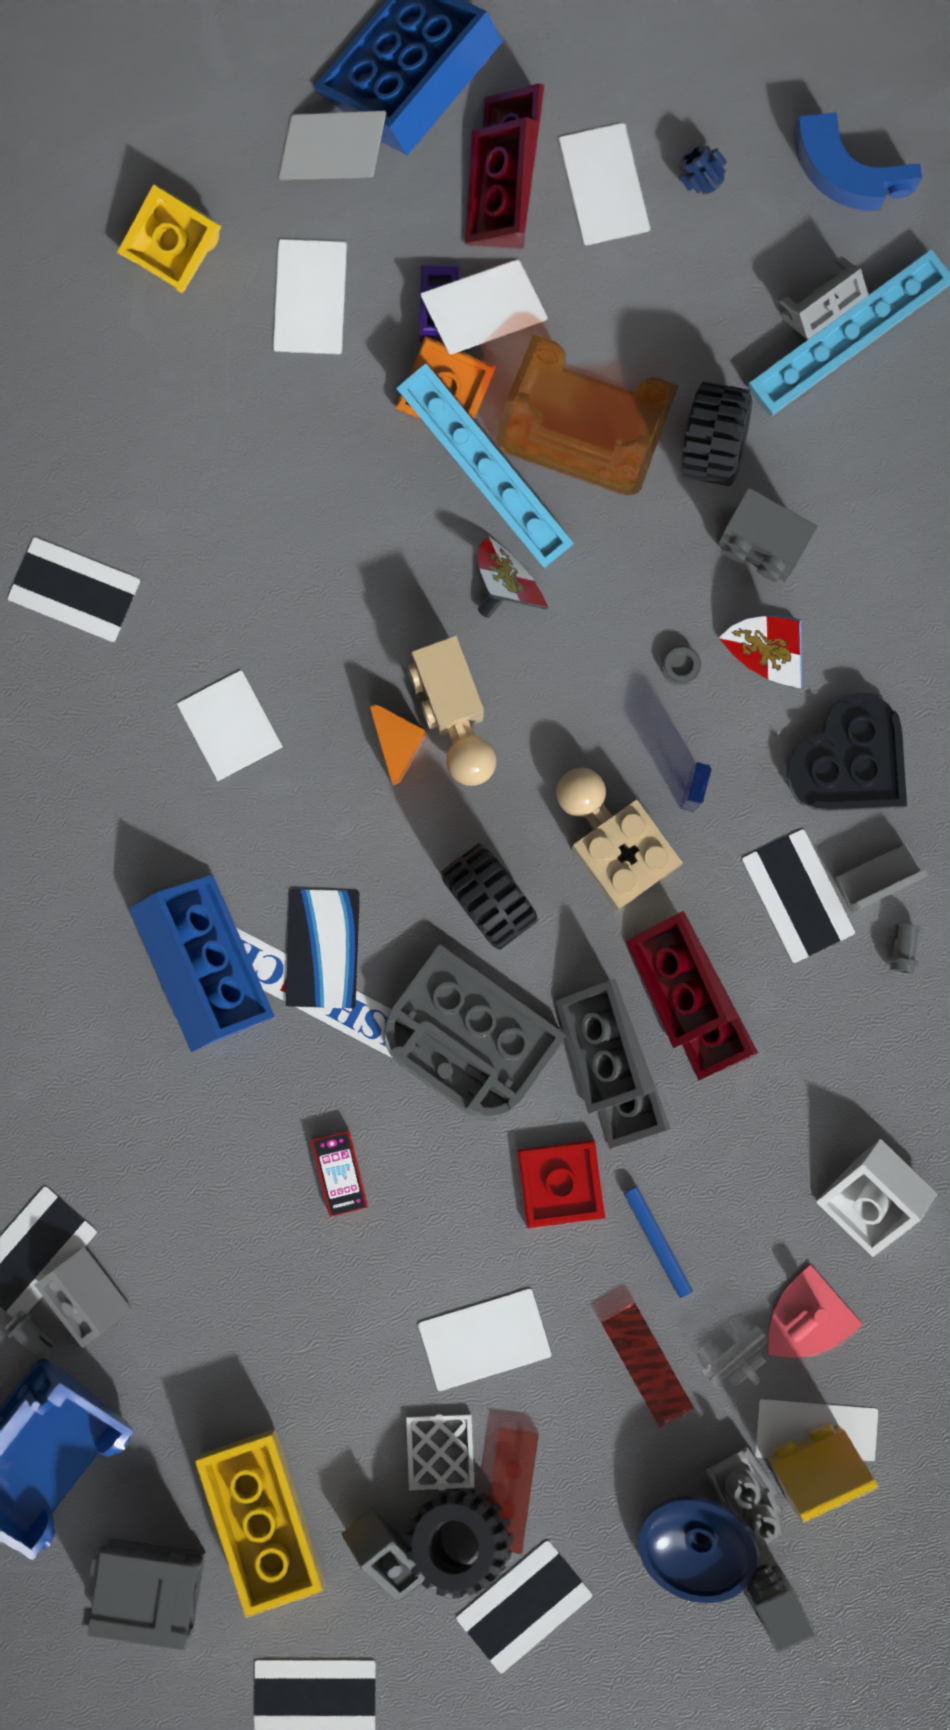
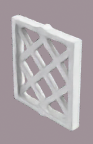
[406,1413,474,1491]

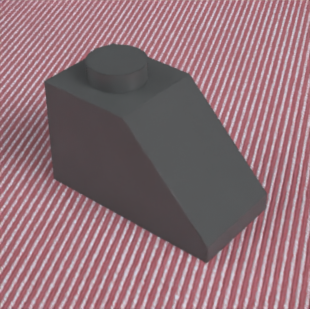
[341,1509,425,1601]

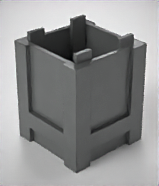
[82,1538,206,1650]

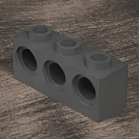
[746,1564,815,1653]

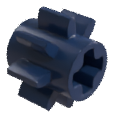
[679,145,727,194]

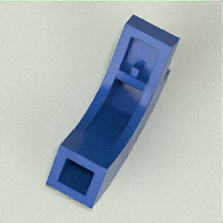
[794,112,922,211]

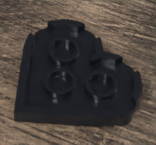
[786,692,907,812]

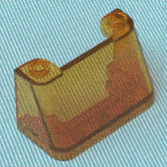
[497,334,679,495]

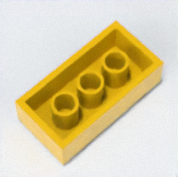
[195,1428,325,1618]

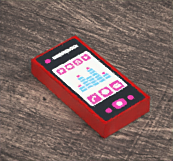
[311,1130,369,1217]

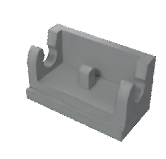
[779,256,869,340]

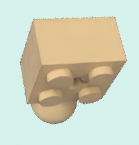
[407,636,497,786]
[556,768,683,912]

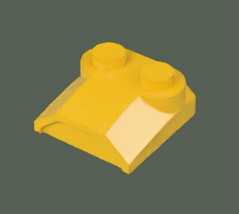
[117,185,222,293]

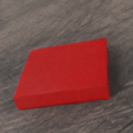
[517,1140,605,1229]

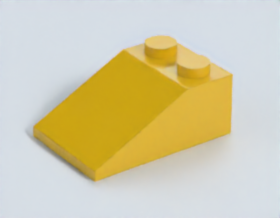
[767,1423,878,1523]

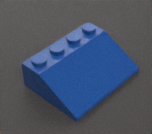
[314,0,503,156]

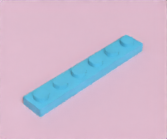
[748,249,950,417]
[396,363,574,569]

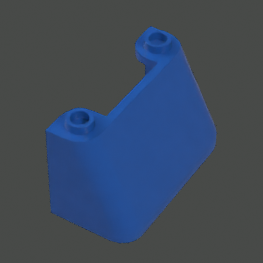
[0,1358,133,1560]

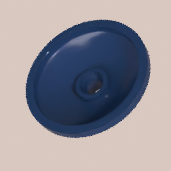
[638,1496,759,1603]

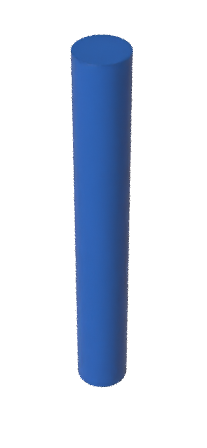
[623,1186,693,1298]

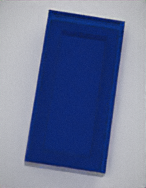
[680,762,712,812]

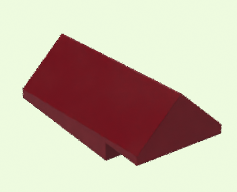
[465,83,545,249]
[626,911,758,1081]

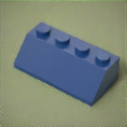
[129,874,275,1052]

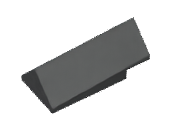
[555,979,671,1149]

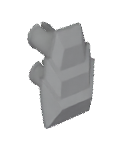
[705,1447,782,1546]

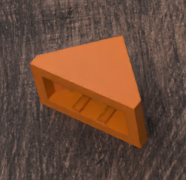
[370,705,426,786]

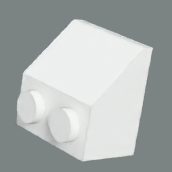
[816,1139,938,1257]

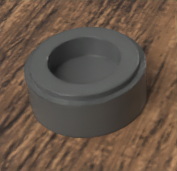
[661,646,701,686]

